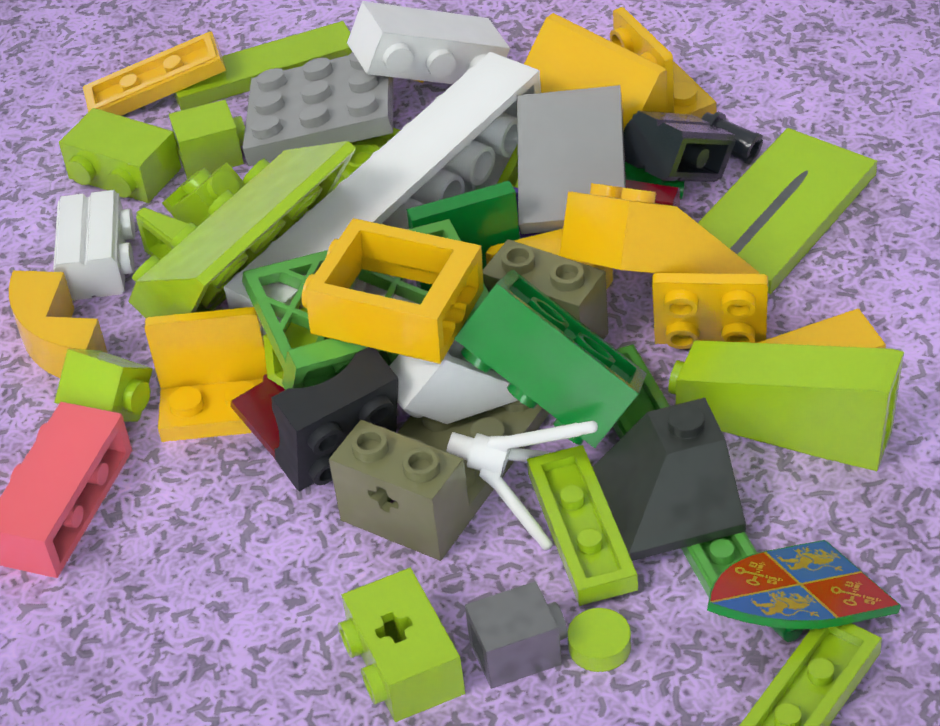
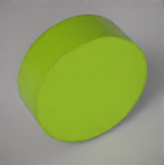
[567,608,631,672]

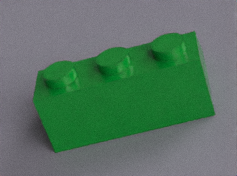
[454,269,647,448]

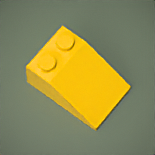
[560,183,760,274]

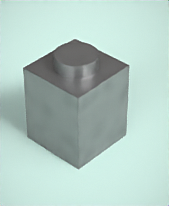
[465,581,568,689]

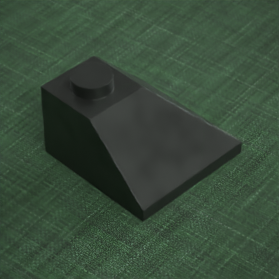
[593,398,746,561]

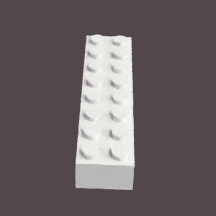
[224,52,541,336]

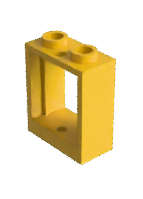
[302,218,484,364]

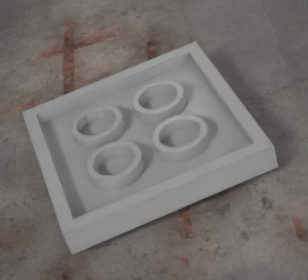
[243,52,394,166]

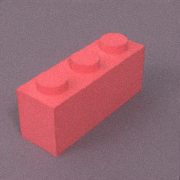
[0,402,133,578]

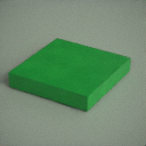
[406,180,520,291]

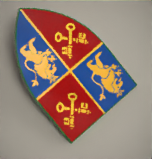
[707,540,901,642]

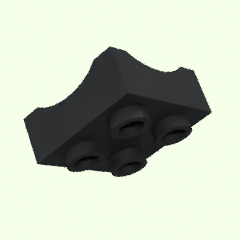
[271,347,398,491]

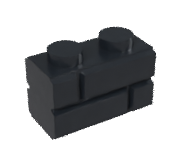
[624,111,736,182]

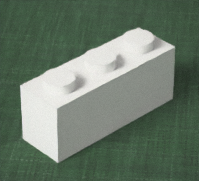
[347,1,510,84]

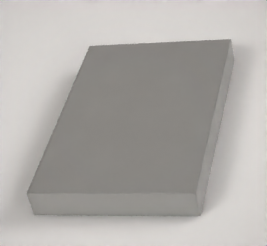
[517,85,626,234]

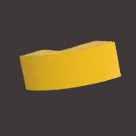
[9,270,108,378]

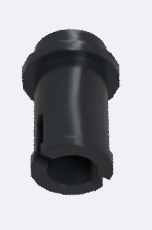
[701,111,763,164]

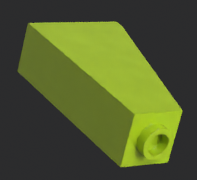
[668,340,904,471]

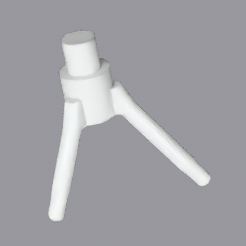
[446,421,598,550]

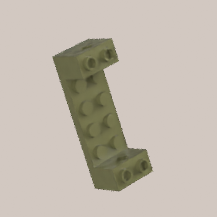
[329,239,609,561]

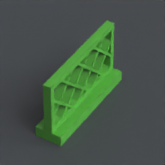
[242,219,489,390]

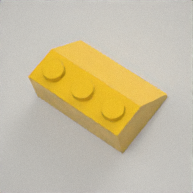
[524,13,667,130]

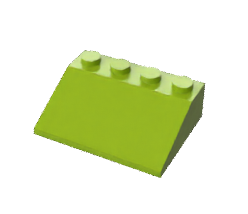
[128,141,356,318]

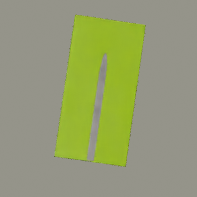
[698,128,877,294]

